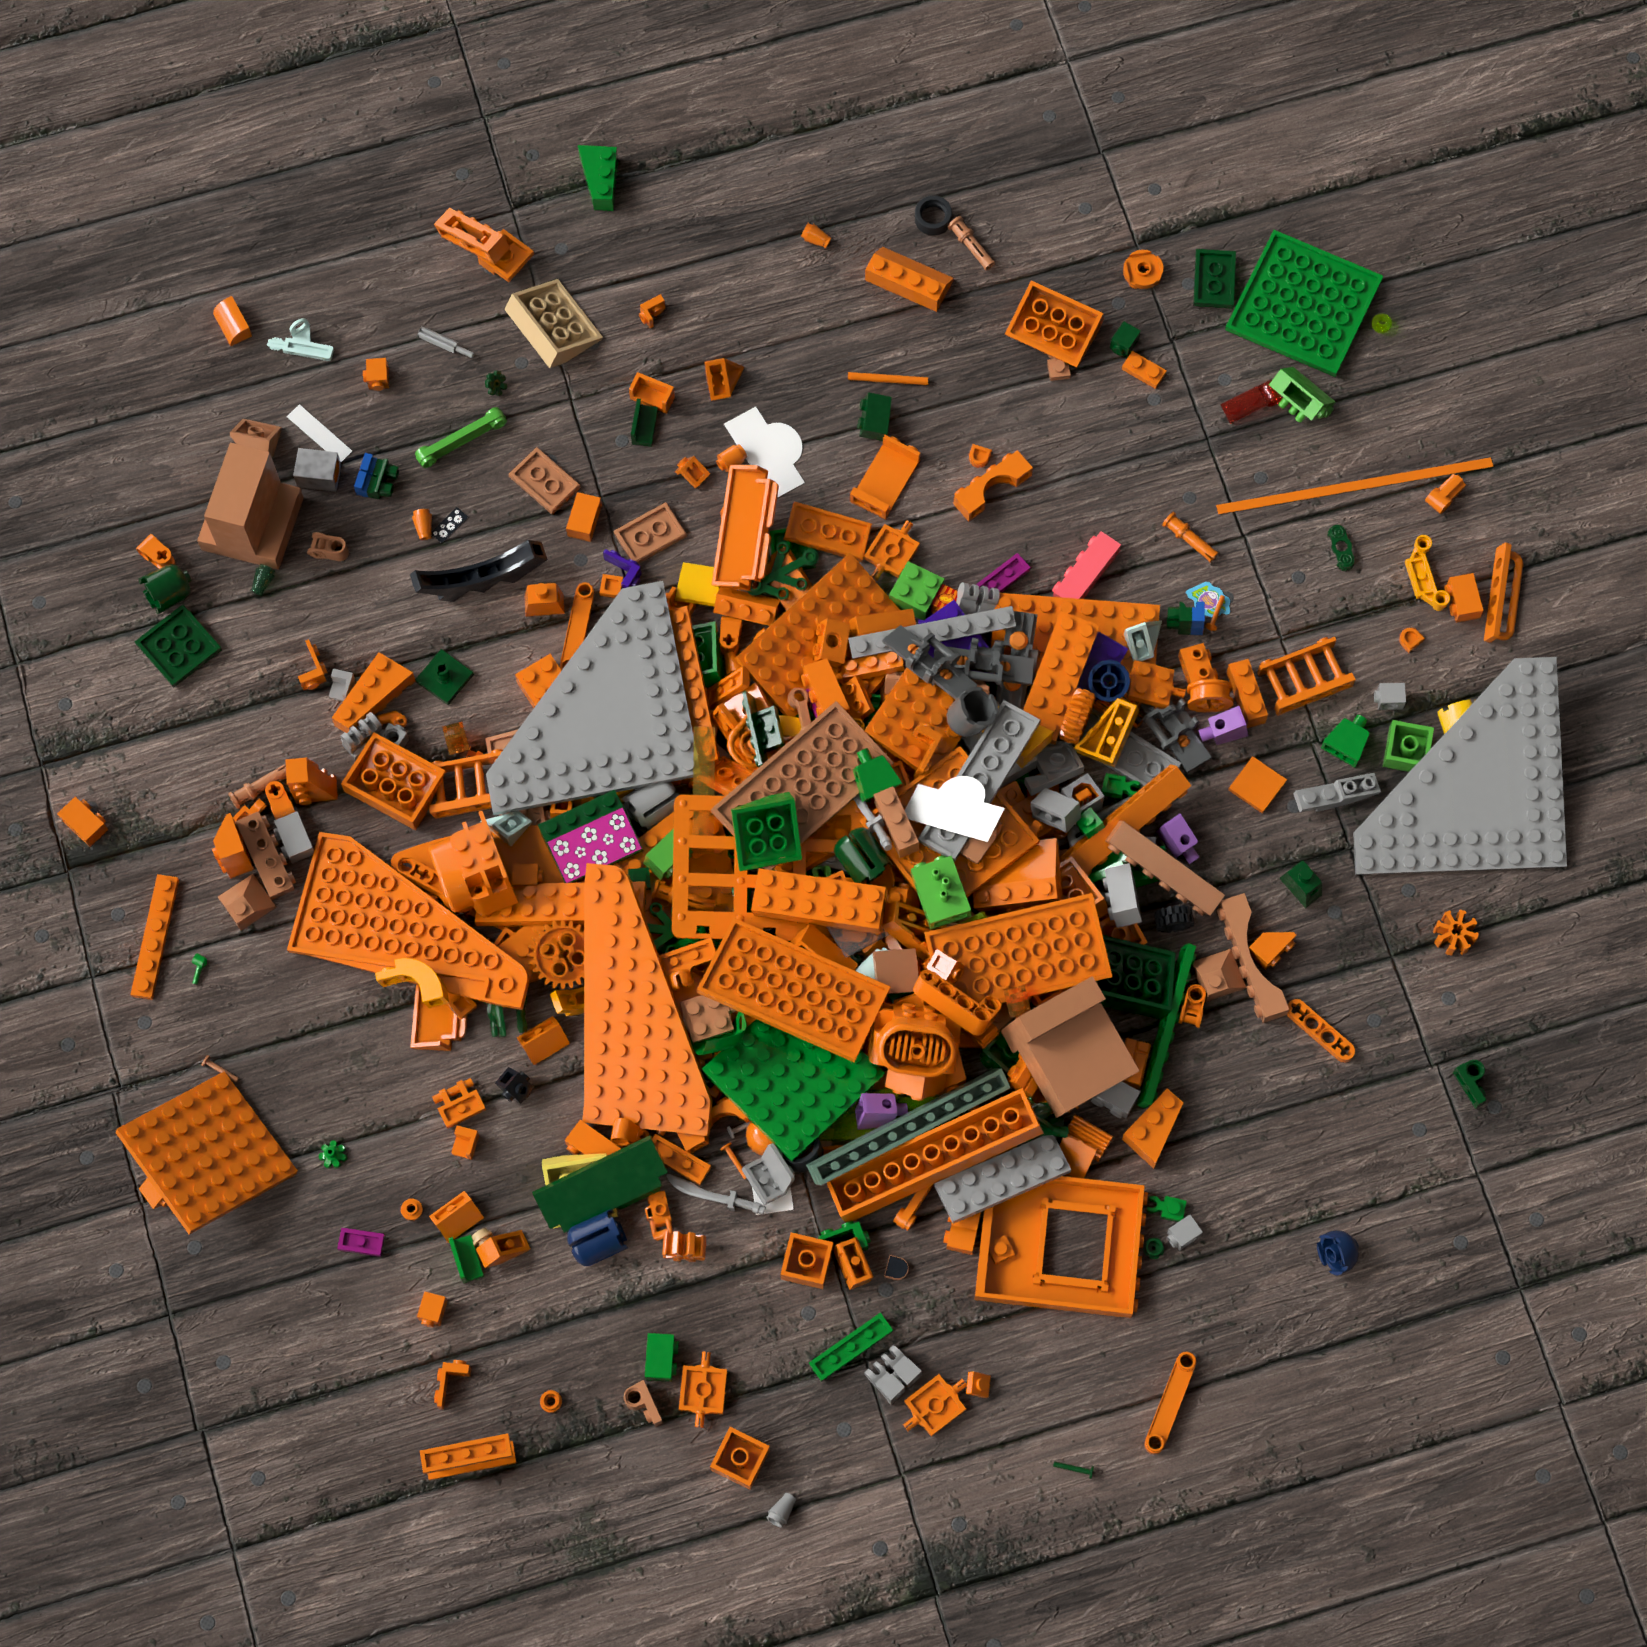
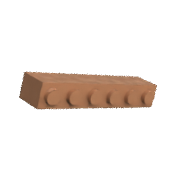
[1105,820,1225,916]

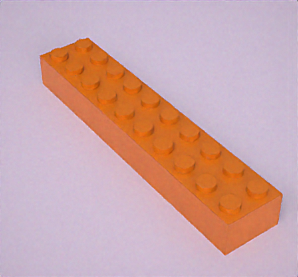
[827,1088,1044,1223]

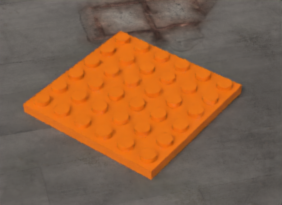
[860,746,1040,898]
[115,1071,298,1235]

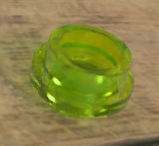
[1372,314,1392,333]

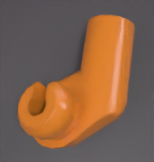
[376,711,407,727]

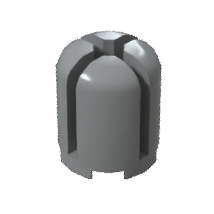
[621,782,679,834]

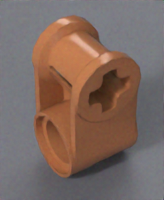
[307,532,349,561]

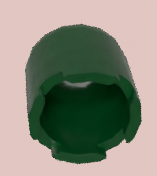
[138,564,192,614]

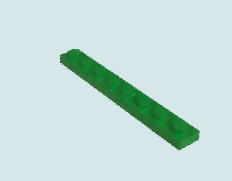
[1137,943,1196,1108]

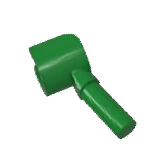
[192,953,207,985]

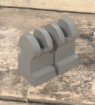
[956,582,999,615]
[340,712,384,760]
[864,1345,922,1405]

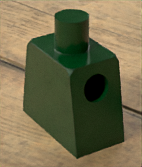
[1279,860,1322,909]

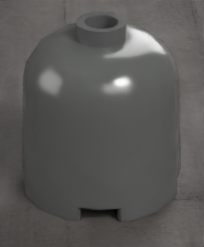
[946,687,998,737]

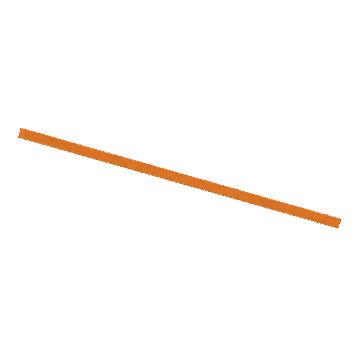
[1216,457,1493,514]

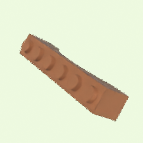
[1217,893,1289,1023]

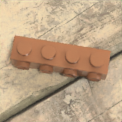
[236,811,296,900]

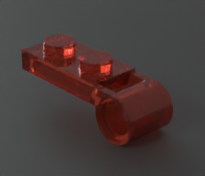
[1220,380,1283,424]

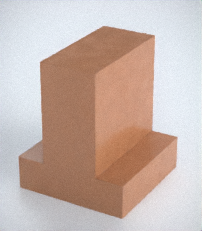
[197,443,304,570]
[1001,976,1139,1118]

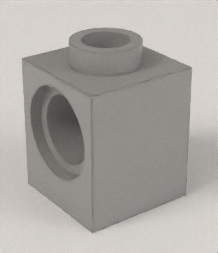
[1374,683,1406,710]
[381,723,409,748]
[1167,1215,1203,1251]

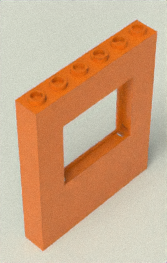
[975,1176,1148,1318]

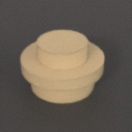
[472,1228,493,1246]

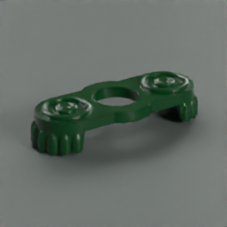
[1327,525,1355,572]

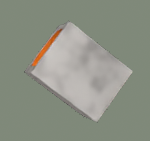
[293,448,341,492]
[1061,773,1104,825]

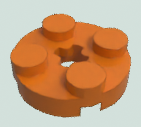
[1123,250,1163,289]

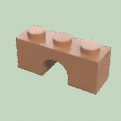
[874,787,919,858]

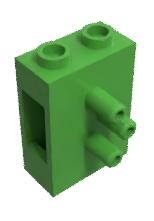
[1269,367,1335,423]
[911,855,971,930]

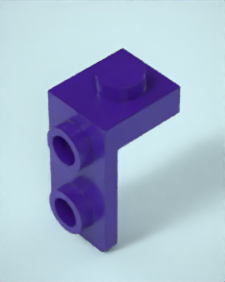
[603,549,642,588]

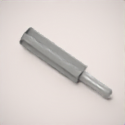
[417,326,475,358]

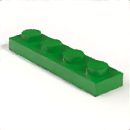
[809,1312,893,1382]

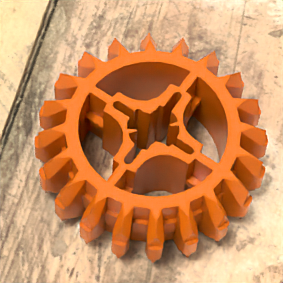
[1059,688,1095,744]

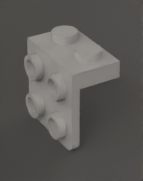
[742,1143,795,1205]

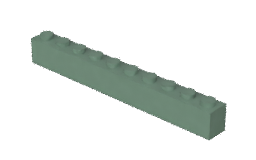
[806,1068,1011,1185]

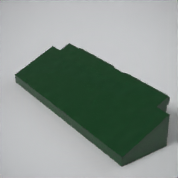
[532,1135,668,1233]

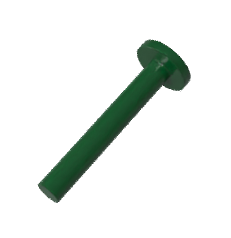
[1053,1461,1094,1479]

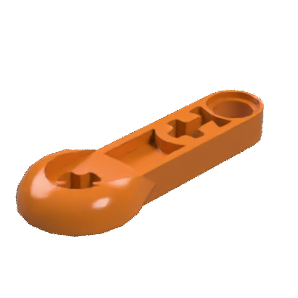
[397,857,474,913]

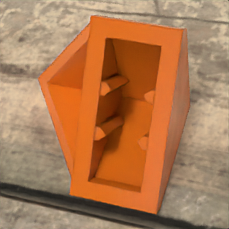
[704,358,745,401]

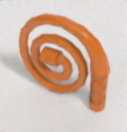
[727,716,758,769]

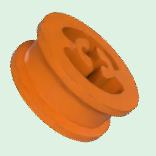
[1187,679,1234,713]

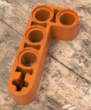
[913,970,1002,1036]

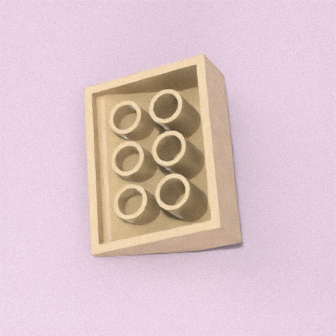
[505,279,603,368]

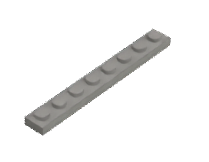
[848,606,1016,659]

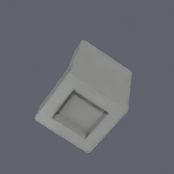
[329,669,356,701]

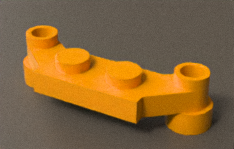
[1405,535,1450,611]

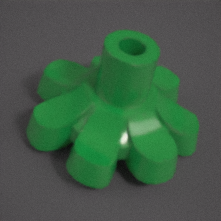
[319,1141,347,1168]

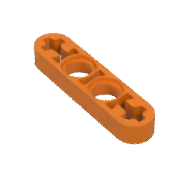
[1287,999,1355,1063]

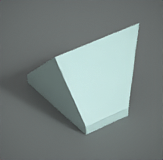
[1124,621,1162,661]
[480,811,532,846]

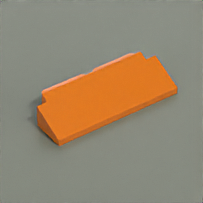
[711,465,779,591]
[410,984,468,1051]

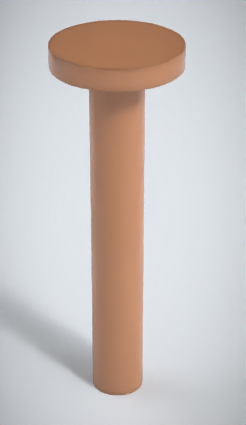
[201,1055,239,1082]

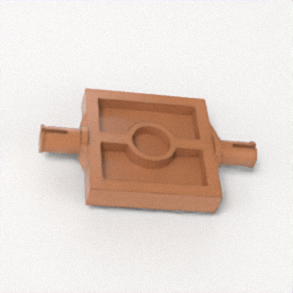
[680,995,737,1044]

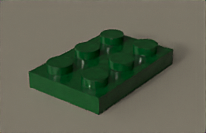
[1193,249,1236,309]

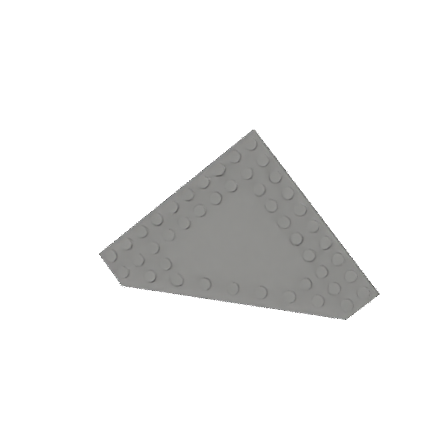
[486,581,701,815]
[1353,657,1567,875]

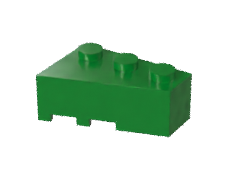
[578,145,618,211]

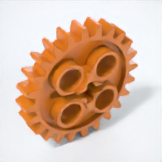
[527,920,584,990]

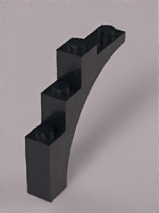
[410,540,548,602]

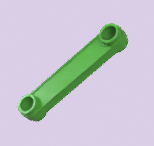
[415,407,507,468]

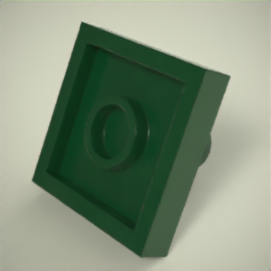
[415,649,474,705]

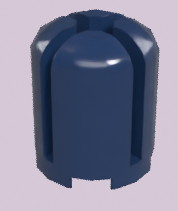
[567,1209,629,1266]

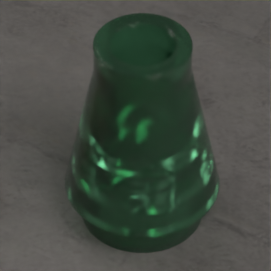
[250,564,275,596]

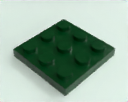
[134,604,222,688]

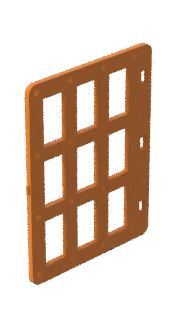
[672,795,867,943]

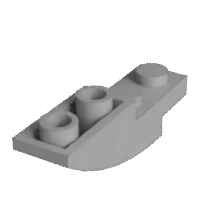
[1293,773,1381,813]

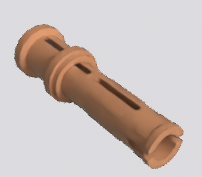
[947,216,995,271]
[228,764,286,810]

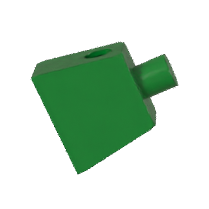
[1321,715,1369,768]
[853,748,902,803]

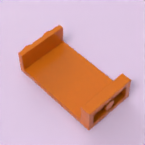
[850,435,920,520]

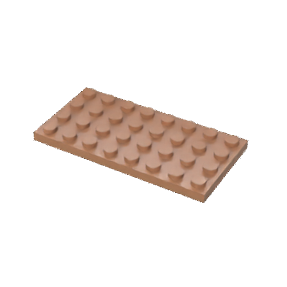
[711,701,894,870]

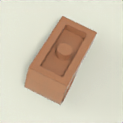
[624,1380,663,1427]

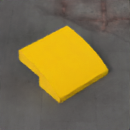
[675,562,720,607]

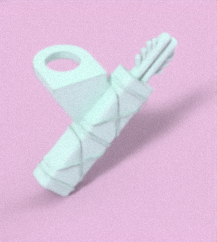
[267,318,334,361]

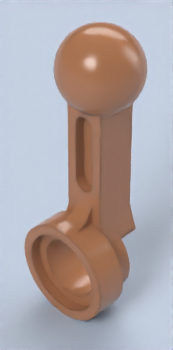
[788,688,811,732]

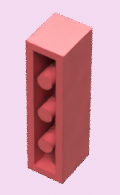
[1052,531,1121,599]

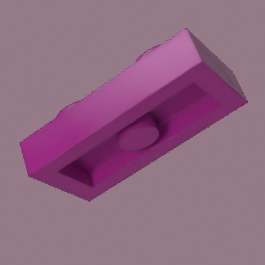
[337,1227,385,1257]

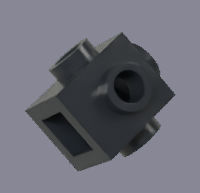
[495,1067,534,1104]

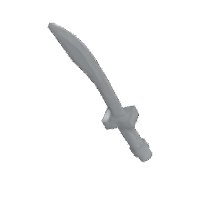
[854,794,892,851]
[667,1174,766,1215]

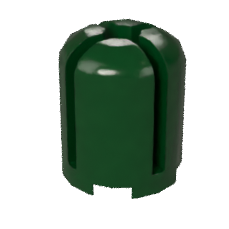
[834,827,894,884]

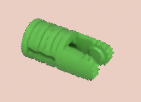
[809,865,831,877]

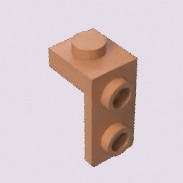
[960,819,1001,864]

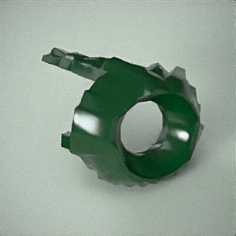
[484,995,528,1037]
[1026,1097,1069,1143]

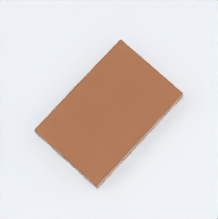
[509,447,581,515]
[613,502,687,564]

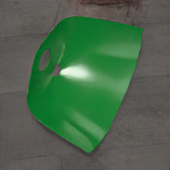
[690,1011,747,1055]

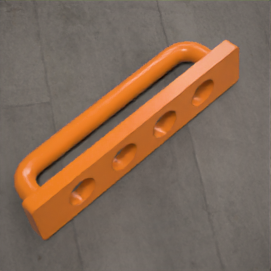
[1484,542,1523,643]

